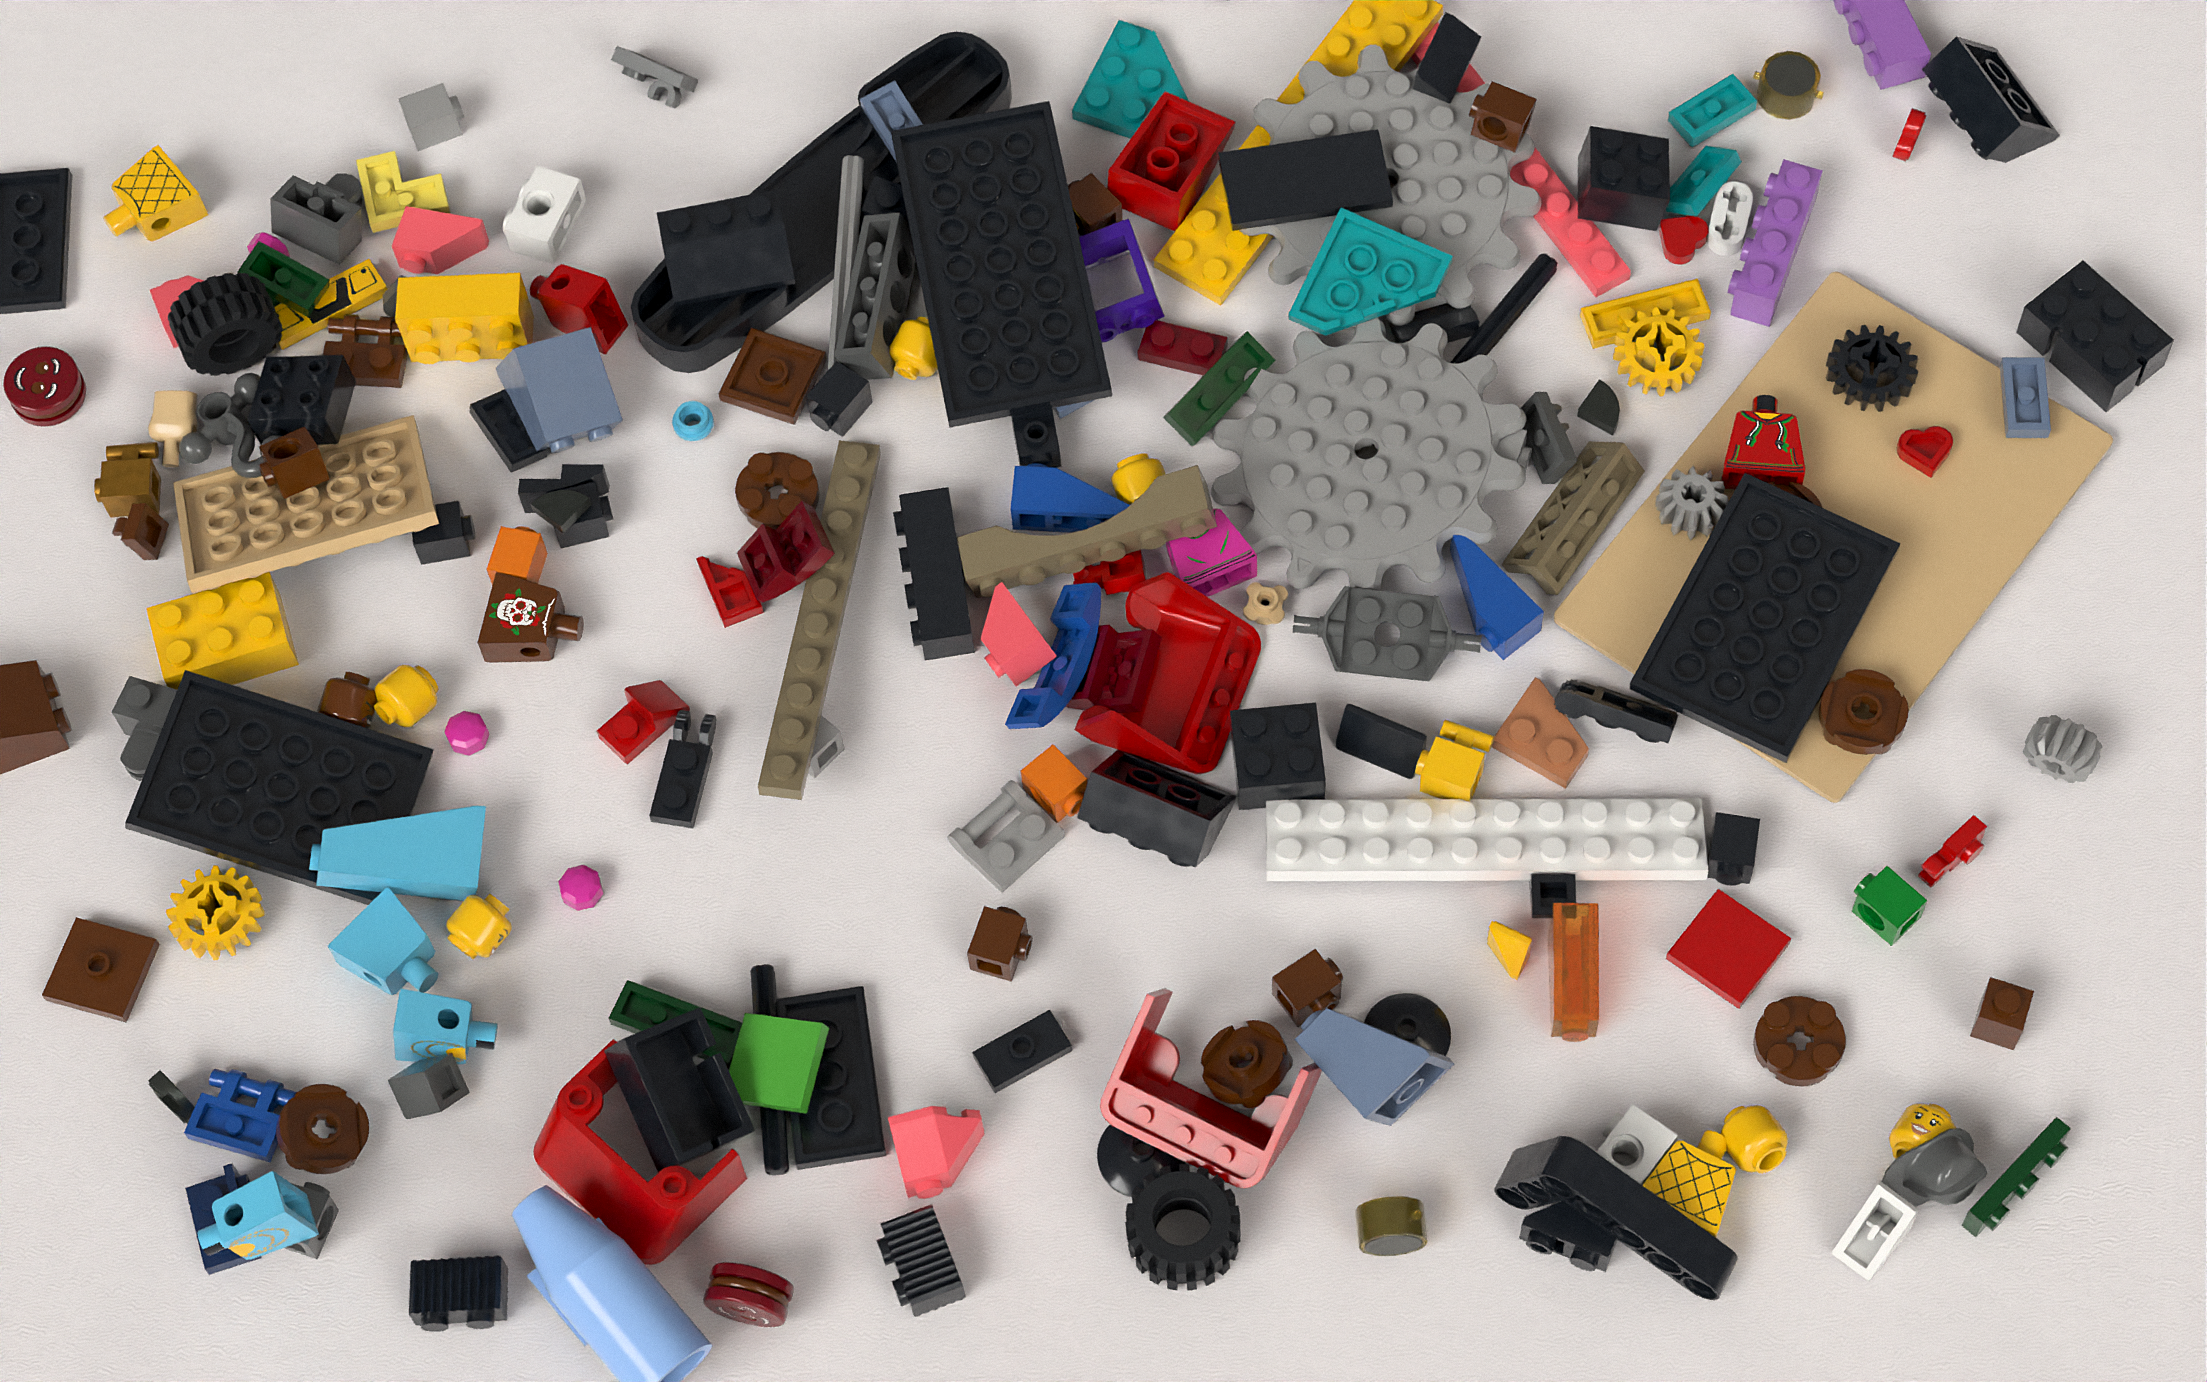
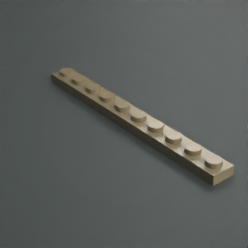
[758,440,881,800]

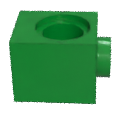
[1851,866,1927,946]

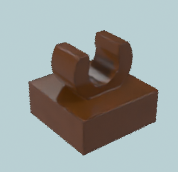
[112,503,169,560]

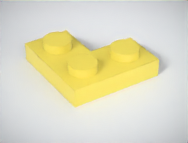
[356,151,451,233]

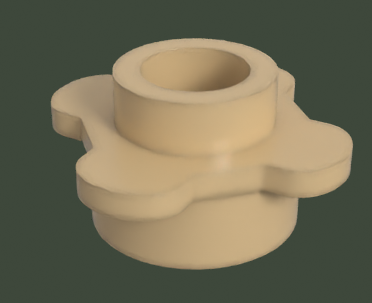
[1243,582,1288,625]

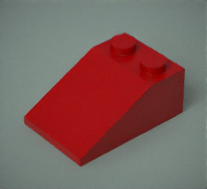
[1107,91,1236,231]

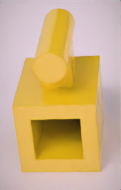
[1415,719,1494,802]

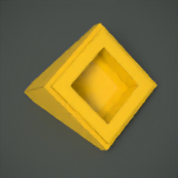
[1487,921,1532,980]

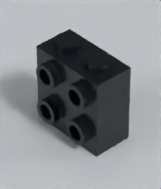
[247,355,356,445]

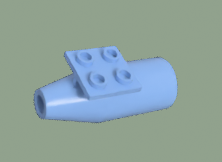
[512,1185,712,1382]

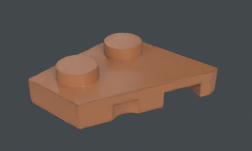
[1492,677,1589,789]

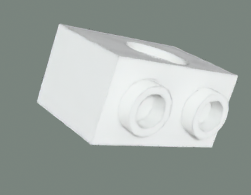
[503,165,586,264]
[1590,1104,1678,1185]

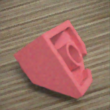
[888,1106,985,1199]

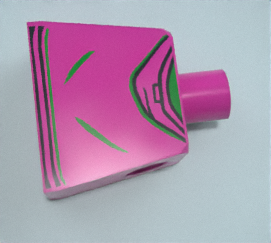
[1166,508,1257,597]

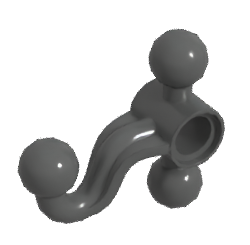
[179,373,282,478]

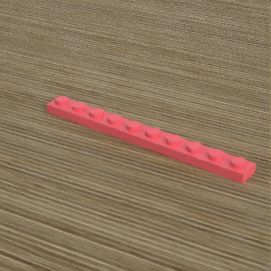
[1411,22,1631,297]

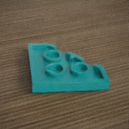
[1072,20,1189,139]
[1288,208,1453,336]

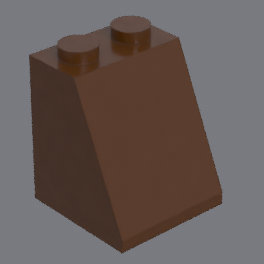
[0,660,72,774]

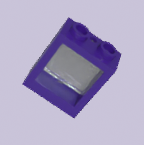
[1079,218,1165,343]

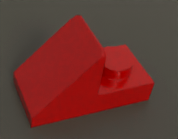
[596,680,690,765]

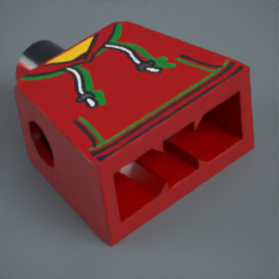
[1721,395,1805,490]

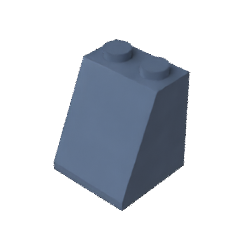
[496,327,623,453]
[1294,1008,1454,1126]

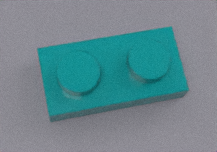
[1668,74,1757,148]
[1665,146,1742,217]

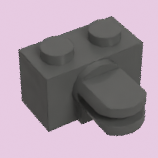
[270,173,362,265]
[112,676,177,781]

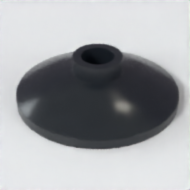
[1364,993,1451,1056]
[1097,1125,1186,1197]

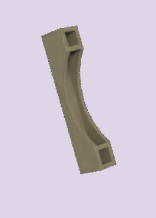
[957,465,1217,598]

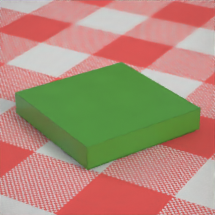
[729,1013,829,1113]

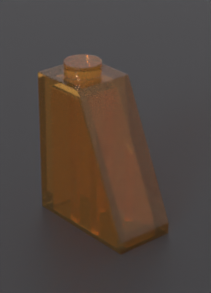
[1548,903,1599,1042]

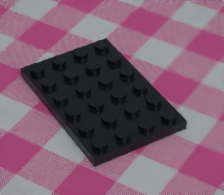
[1629,473,1901,763]
[125,670,434,905]

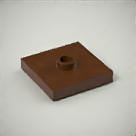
[718,328,827,425]
[42,917,160,1023]

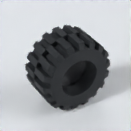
[168,273,283,376]
[1125,1164,1241,1291]

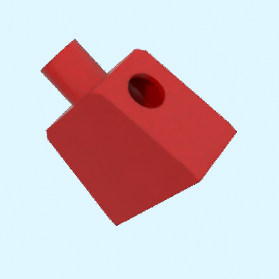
[529,264,629,355]

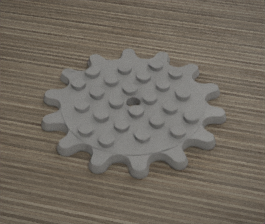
[1239,45,1542,326]
[1211,318,1526,590]

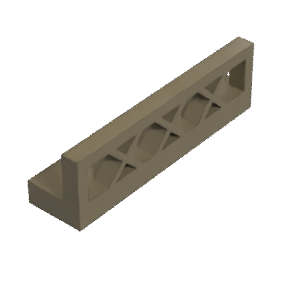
[1502,441,1645,595]

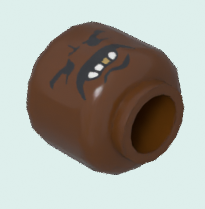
[317,672,378,729]

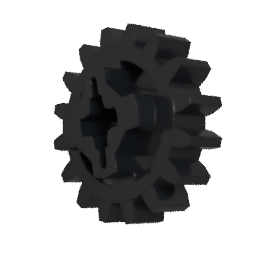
[1826,325,1919,412]

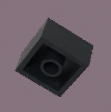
[1578,126,1670,231]
[1230,702,1326,810]

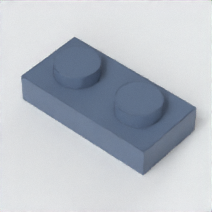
[2000,357,2051,438]

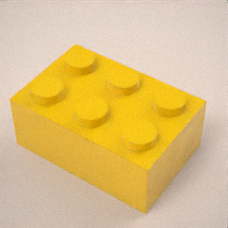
[395,273,534,364]
[146,572,299,690]

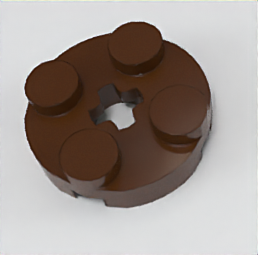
[735,452,820,530]
[1819,669,1909,755]
[1753,996,1846,1086]
[1201,1020,1293,1108]
[276,1084,369,1174]

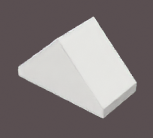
[1831,1182,1919,1281]

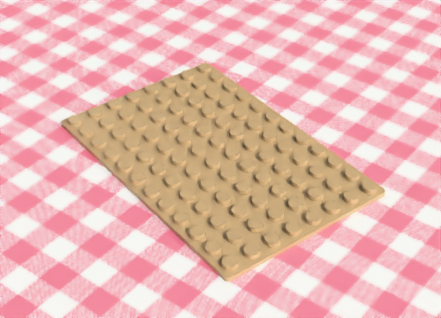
[1554,272,2113,803]

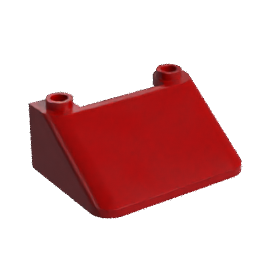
[1074,572,1261,775]

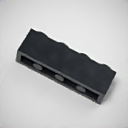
[893,487,975,661]

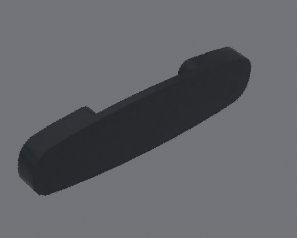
[631,31,1012,373]

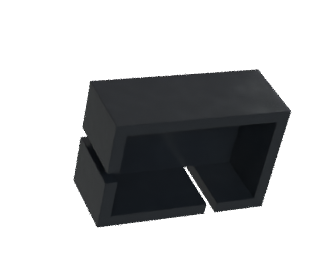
[2016,260,2174,412]
[604,1007,755,1172]

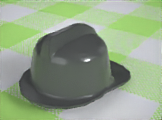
[1881,1128,1987,1207]

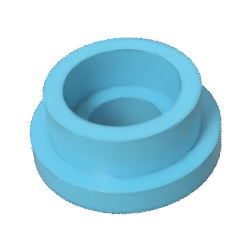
[672,401,714,441]

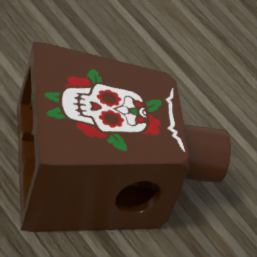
[477,572,584,663]

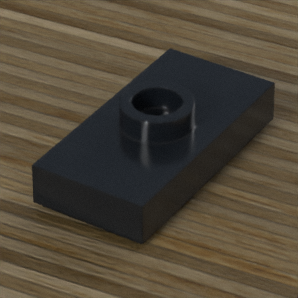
[469,389,548,473]
[972,1010,1072,1093]

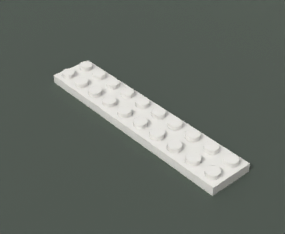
[1266,798,1708,881]

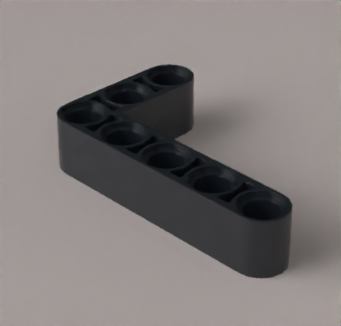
[1494,1136,1738,1300]

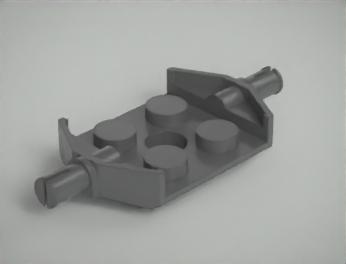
[1293,586,1482,682]

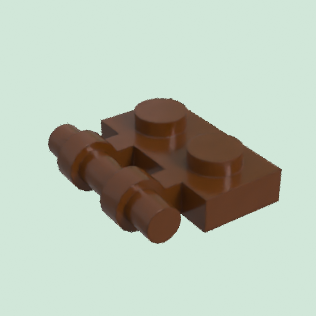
[323,314,408,388]

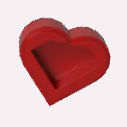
[1892,108,1927,162]
[1658,216,1708,265]
[1897,426,1953,478]

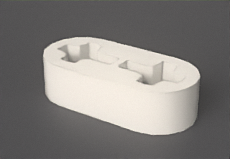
[1707,181,1753,256]

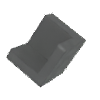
[388,1053,470,1119]

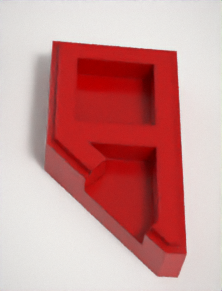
[696,556,764,628]

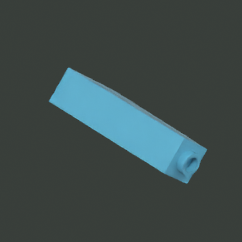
[309,805,486,901]

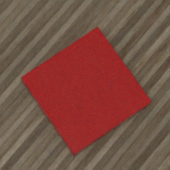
[1666,889,1791,1009]

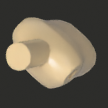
[148,390,198,468]

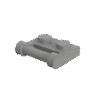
[947,780,1065,893]

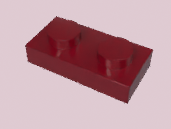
[1137,320,1228,376]

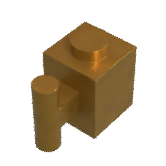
[94,442,161,518]

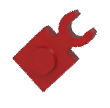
[1073,550,1147,595]
[1918,815,1987,888]

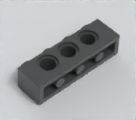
[834,212,916,380]

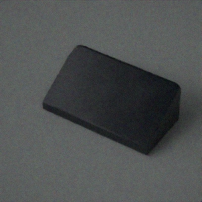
[1413,12,1481,104]
[1388,303,1480,343]
[1335,704,1427,779]

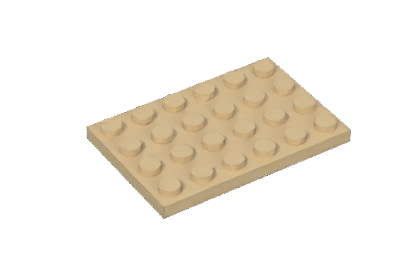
[173,415,439,593]

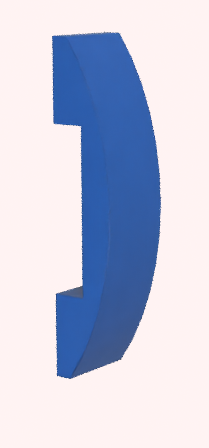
[1005,583,1101,729]

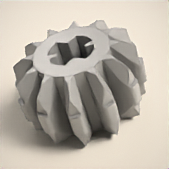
[1655,465,1729,540]
[2023,715,2102,783]

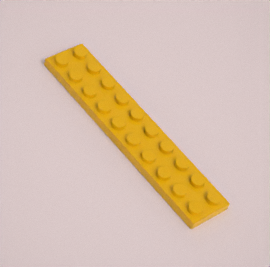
[1153,0,1443,306]

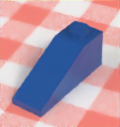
[1010,464,1130,533]
[1450,535,1544,661]

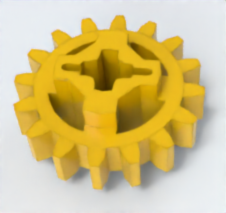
[1613,307,1704,396]
[166,865,265,960]

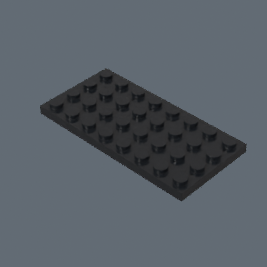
[891,101,1112,428]

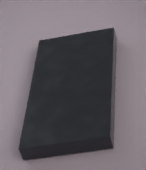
[1218,129,1393,231]
[0,168,72,314]
[776,986,886,1170]

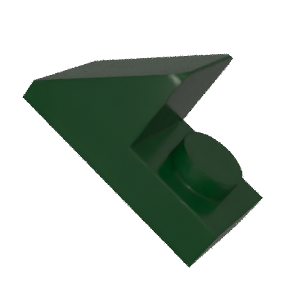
[237,241,330,317]

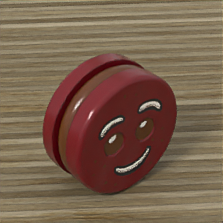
[3,346,86,427]
[703,1262,794,1327]

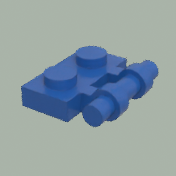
[184,1069,297,1162]

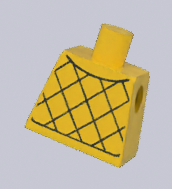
[103,145,208,241]
[1643,1130,1736,1238]

